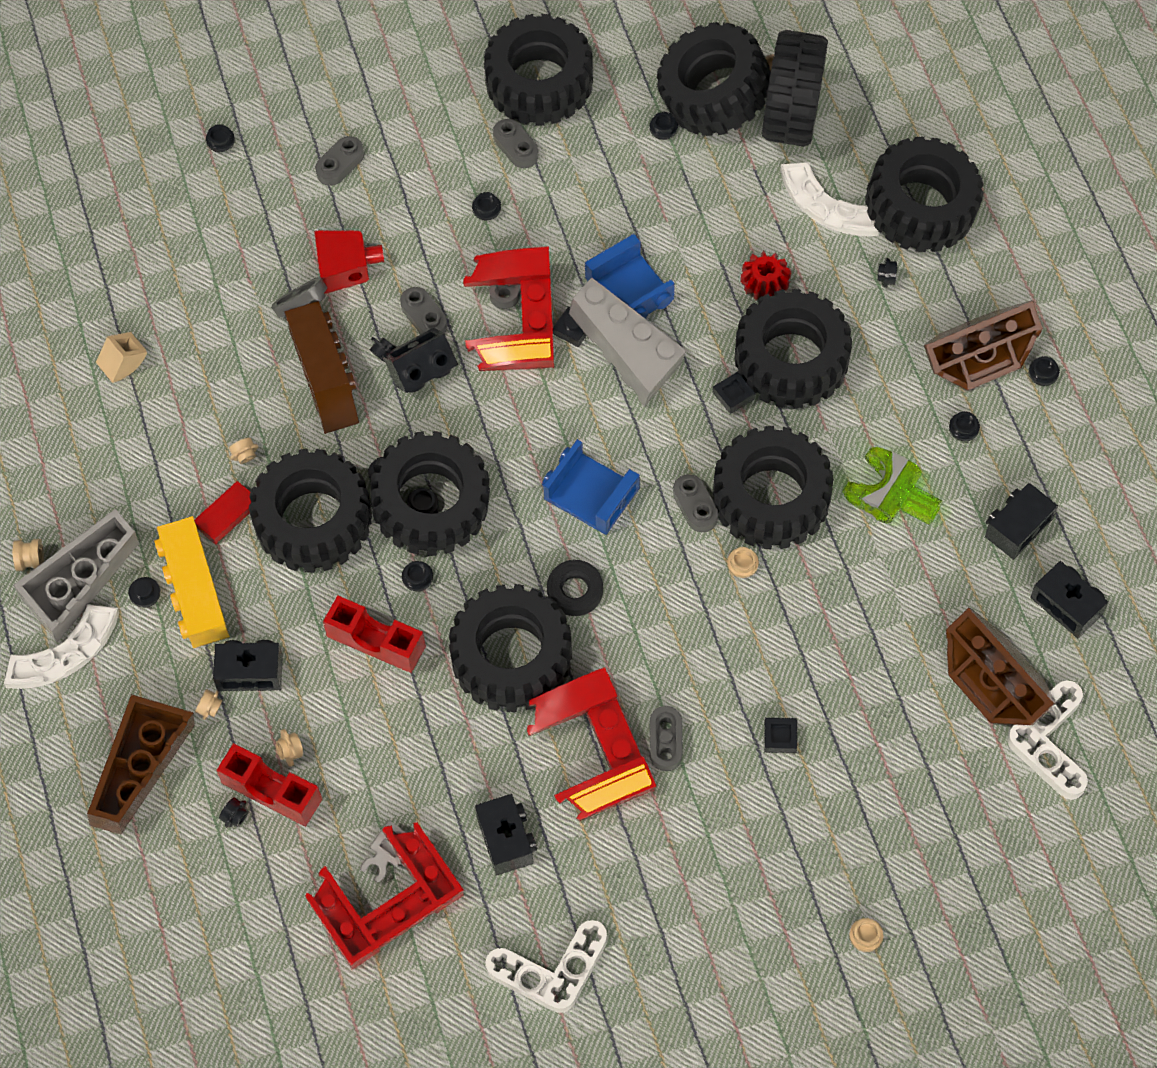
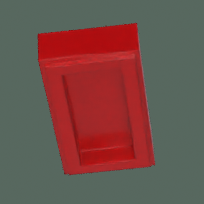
[194,481,251,545]

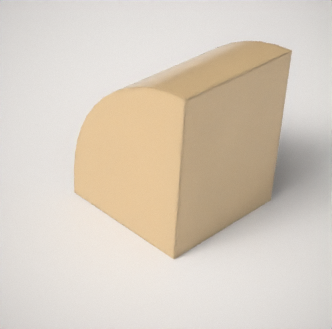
[96,332,147,383]

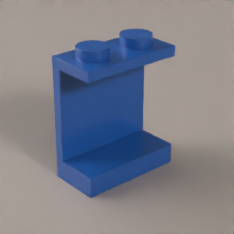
[585,234,675,318]
[542,439,640,535]

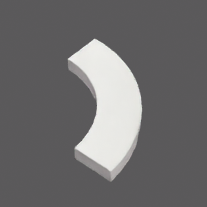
[780,162,879,236]
[4,604,120,689]

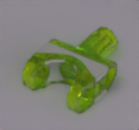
[842,447,943,525]

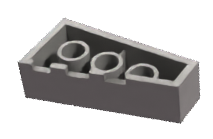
[569,277,686,407]
[13,509,139,643]

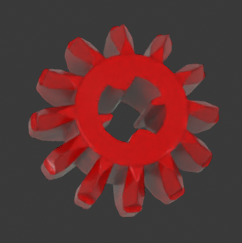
[740,250,791,301]

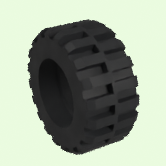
[484,14,593,126]
[657,22,771,136]
[762,30,828,147]
[865,136,984,252]
[734,289,852,409]
[713,426,834,550]
[370,431,490,556]
[249,449,372,573]
[449,584,572,712]

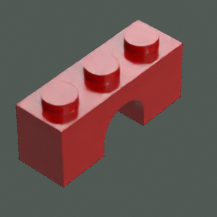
[323,595,426,674]
[216,743,322,827]

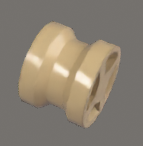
[12,539,44,571]

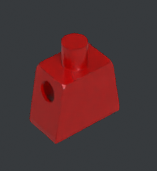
[314,230,384,294]

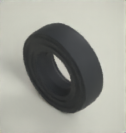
[547,560,603,616]

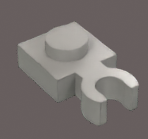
[360,820,406,882]

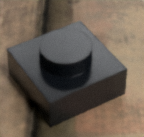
[553,307,587,347]
[712,372,755,414]
[764,718,797,753]

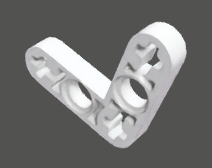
[1007,680,1088,800]
[485,920,607,1013]

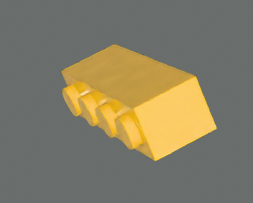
[154,516,230,648]

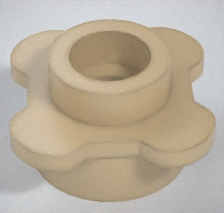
[276,729,303,767]

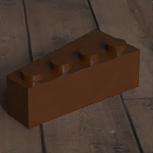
[284,301,359,434]
[87,694,195,835]

